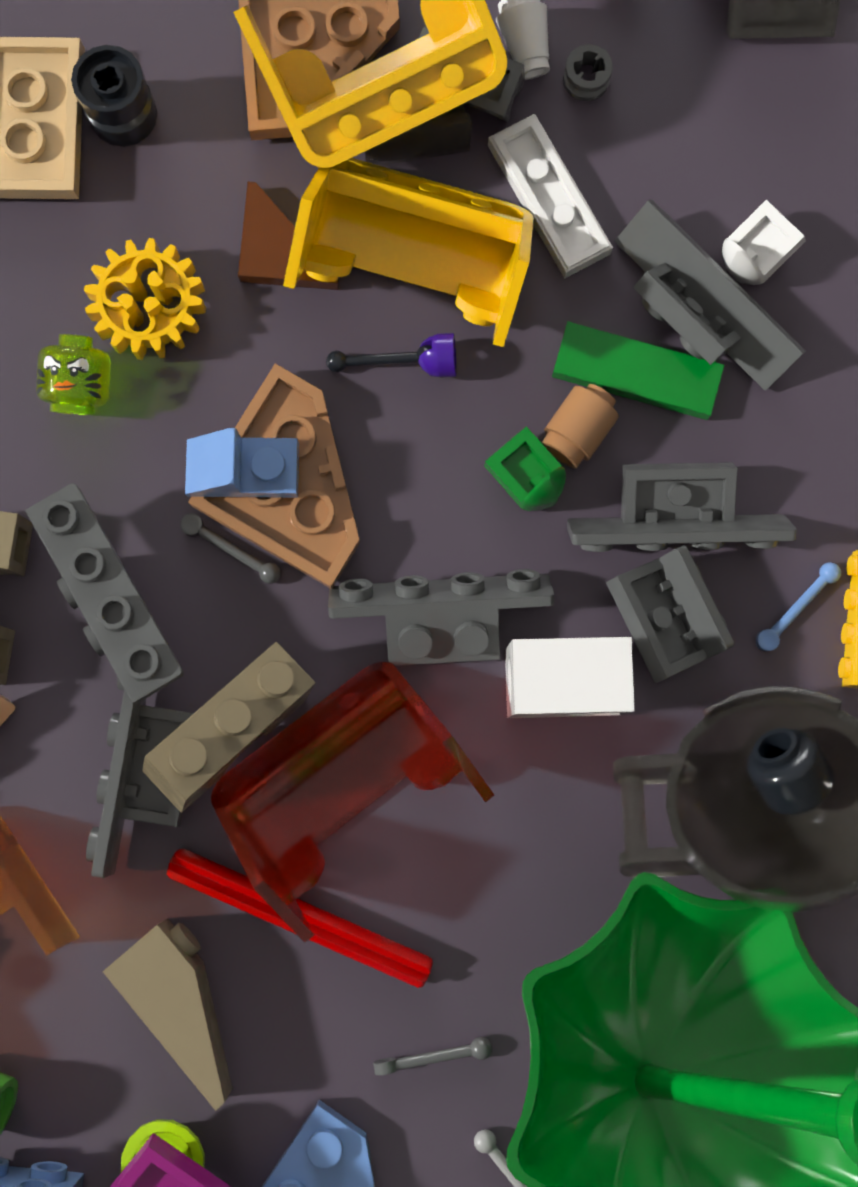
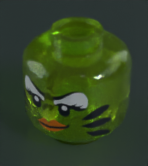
[36,334,111,415]

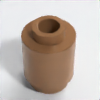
[541,384,619,469]

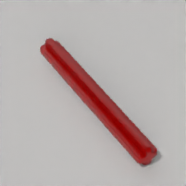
[166,849,433,988]

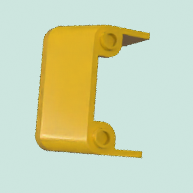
[233,0,507,168]
[283,158,534,347]

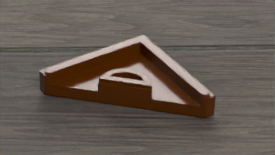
[238,181,339,290]

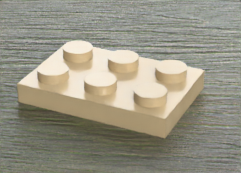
[0,37,85,199]

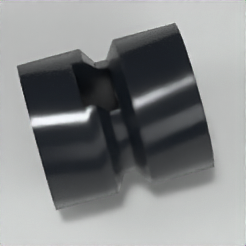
[71,44,157,147]

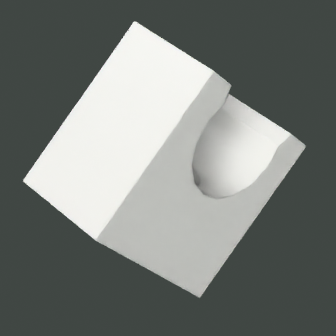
[505,637,635,718]

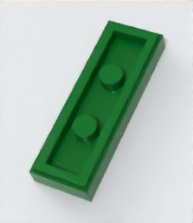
[552,321,724,420]

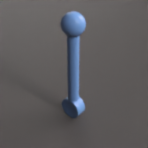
[755,562,841,652]

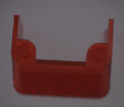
[211,662,495,942]

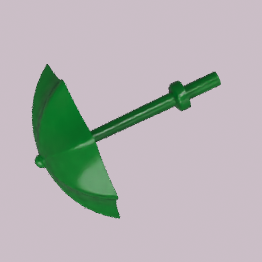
[506,872,858,1187]

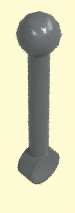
[180,513,281,584]
[373,1037,493,1076]

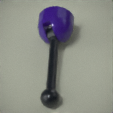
[326,333,457,378]

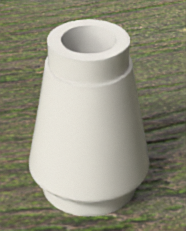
[496,0,550,80]

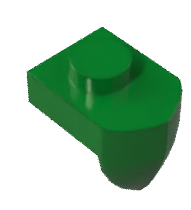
[484,426,566,511]

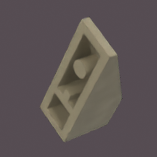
[103,918,233,1111]

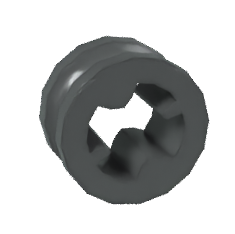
[563,44,613,101]

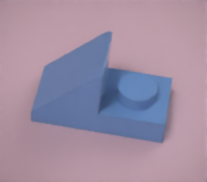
[185,428,299,498]

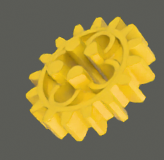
[84,238,206,360]

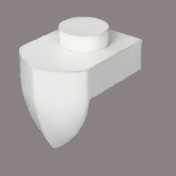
[722,200,806,285]

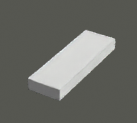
[488,114,613,279]

